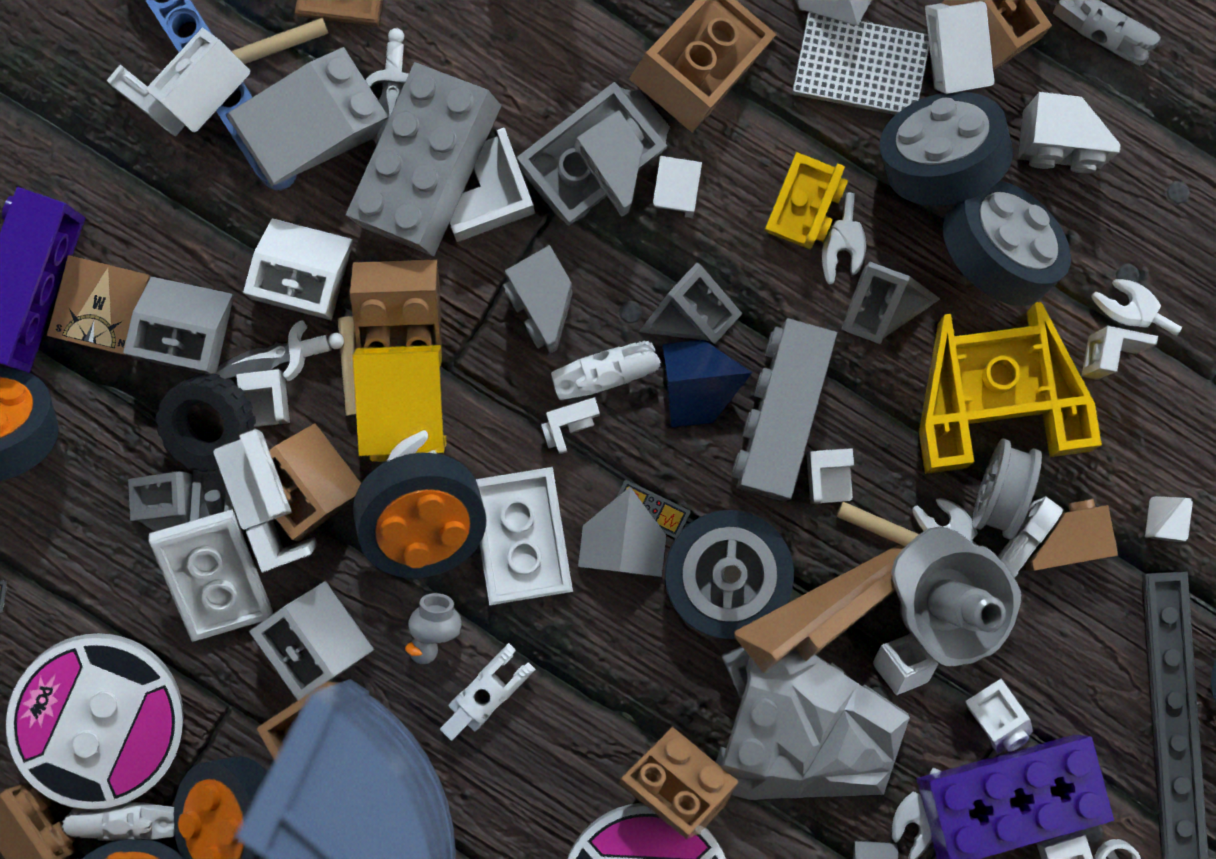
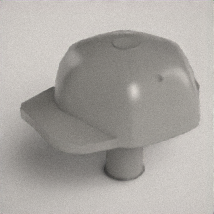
[891,526,1021,666]

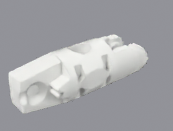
[551,340,661,400]
[440,643,536,741]
[62,802,175,841]

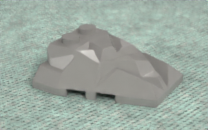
[716,649,910,800]

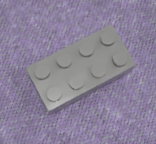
[346,62,502,257]
[731,318,837,502]

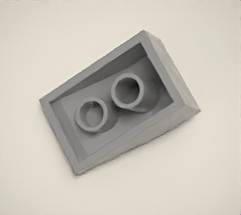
[227,47,388,186]

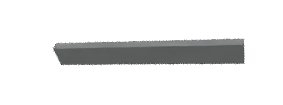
[1142,572,1209,859]

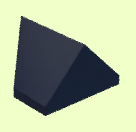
[662,340,753,428]

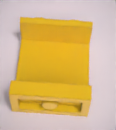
[353,345,446,462]

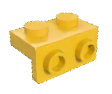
[764,152,848,250]

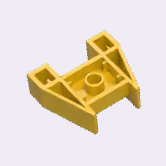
[919,302,1102,474]

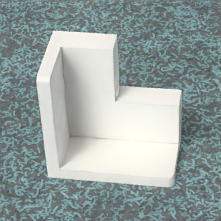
[450,128,535,242]

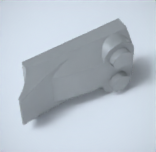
[516,82,670,226]

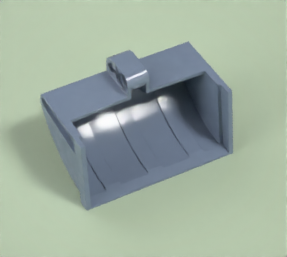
[236,679,456,859]

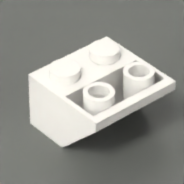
[1018,92,1120,173]
[243,218,354,320]

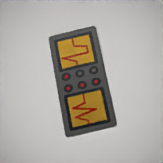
[616,480,690,538]

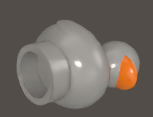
[405,593,462,664]

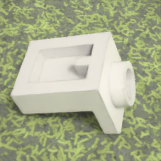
[541,397,600,455]
[966,679,1033,754]

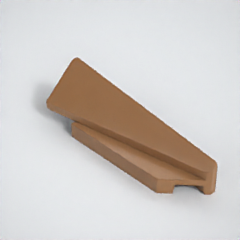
[734,545,905,673]

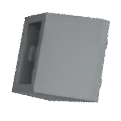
[503,245,573,354]
[123,277,234,375]
[249,581,375,700]

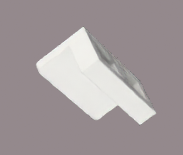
[925,1,994,94]
[145,27,250,132]
[1081,326,1158,380]
[214,429,292,529]
[246,520,318,572]

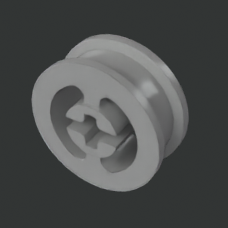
[972,439,1042,540]

